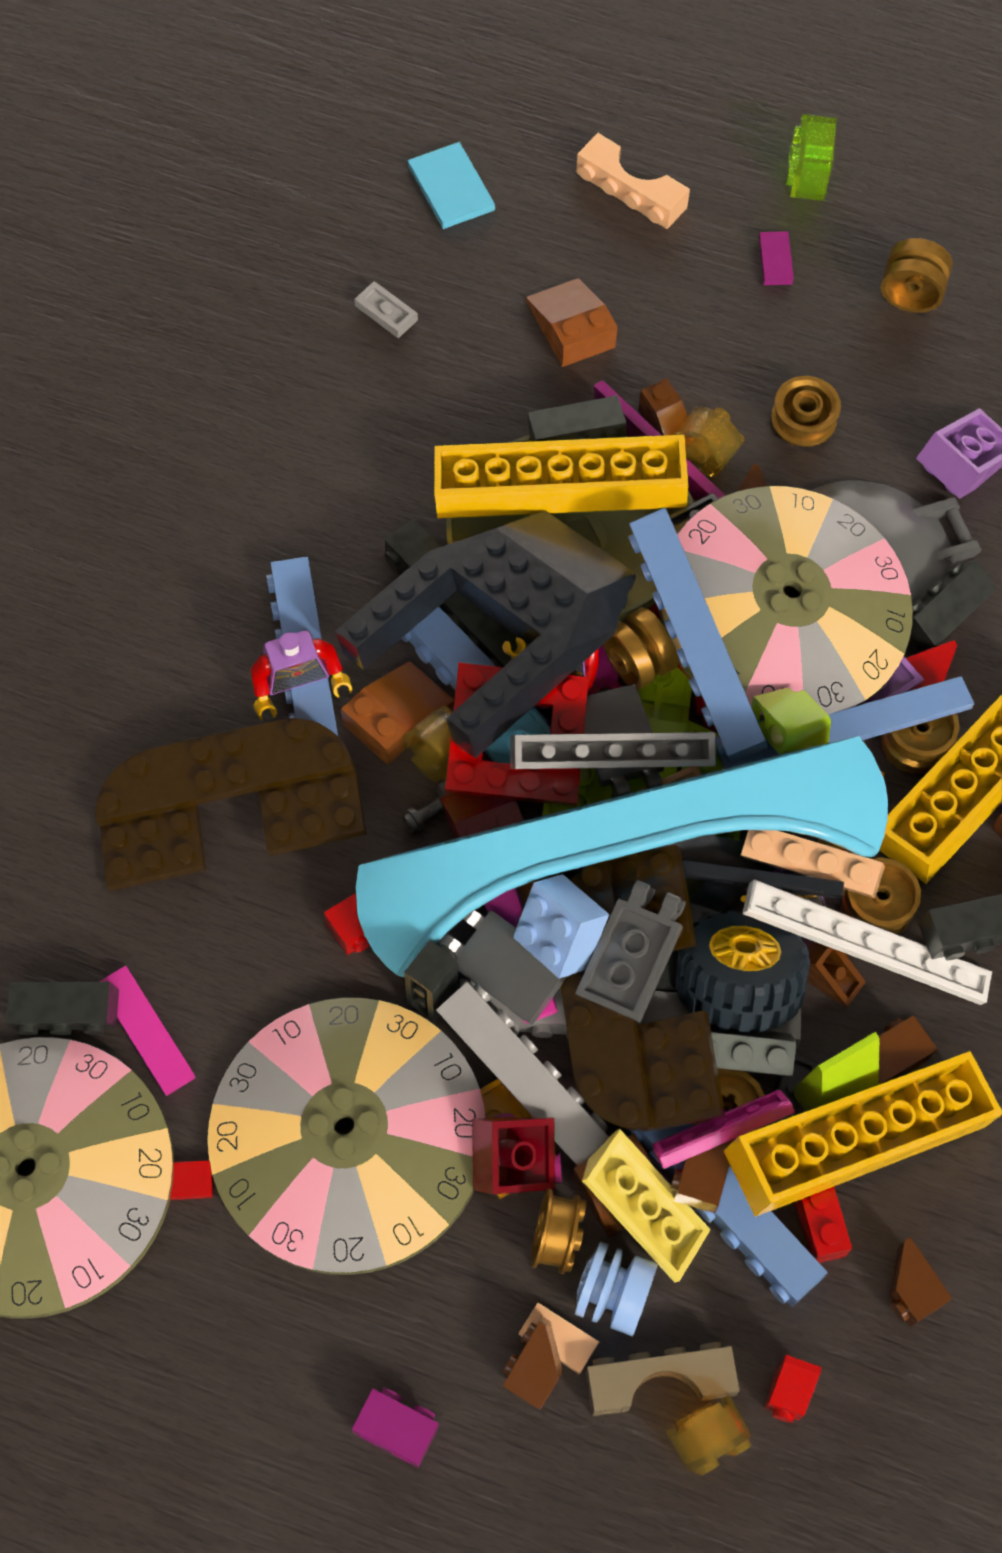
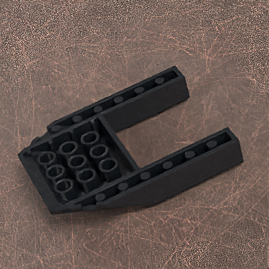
[335,511,636,759]

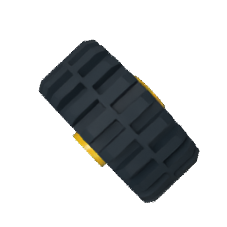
[675,910,810,1033]

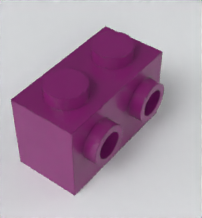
[352,1387,439,1469]

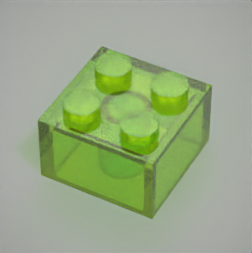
[786,114,837,201]

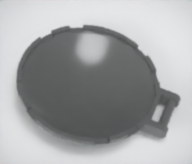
[789,480,982,602]

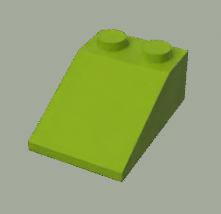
[792,1032,879,1112]

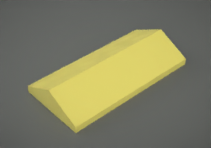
[582,1129,710,1282]

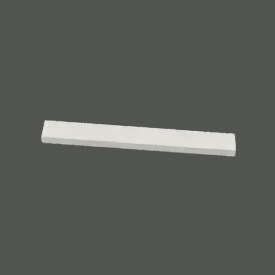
[742,880,992,1005]

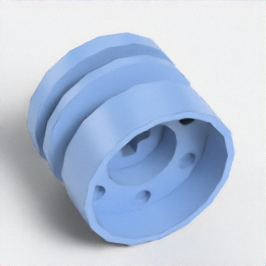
[575,1242,658,1337]

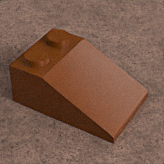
[526,278,618,367]
[341,661,454,765]

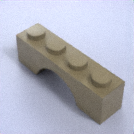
[586,1342,740,1416]

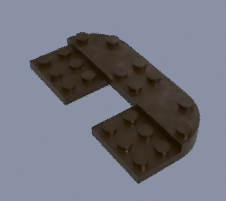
[95,718,367,891]
[561,844,725,1132]

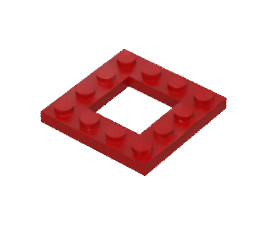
[445,662,589,807]

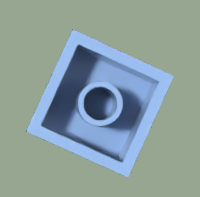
[513,874,609,979]

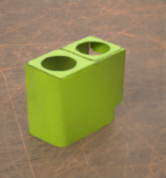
[752,688,831,755]

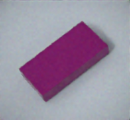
[758,231,794,285]

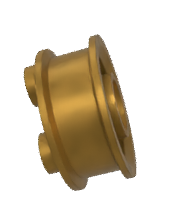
[771,376,841,447]
[531,1189,586,1274]

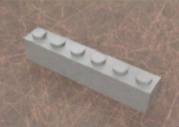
[510,732,716,769]
[437,982,609,1166]

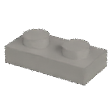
[354,281,418,338]

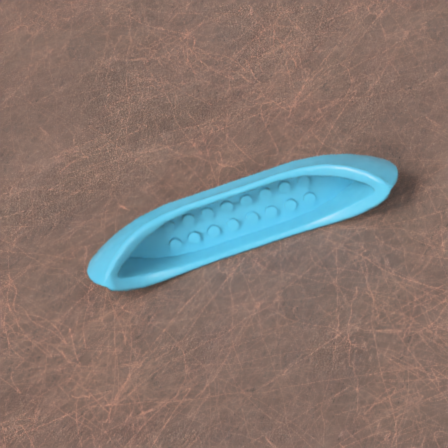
[356,736,888,977]

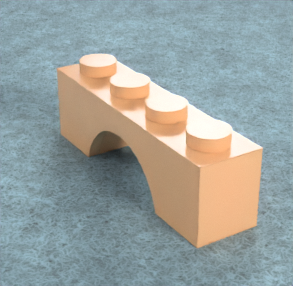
[576,133,690,229]
[741,830,885,898]

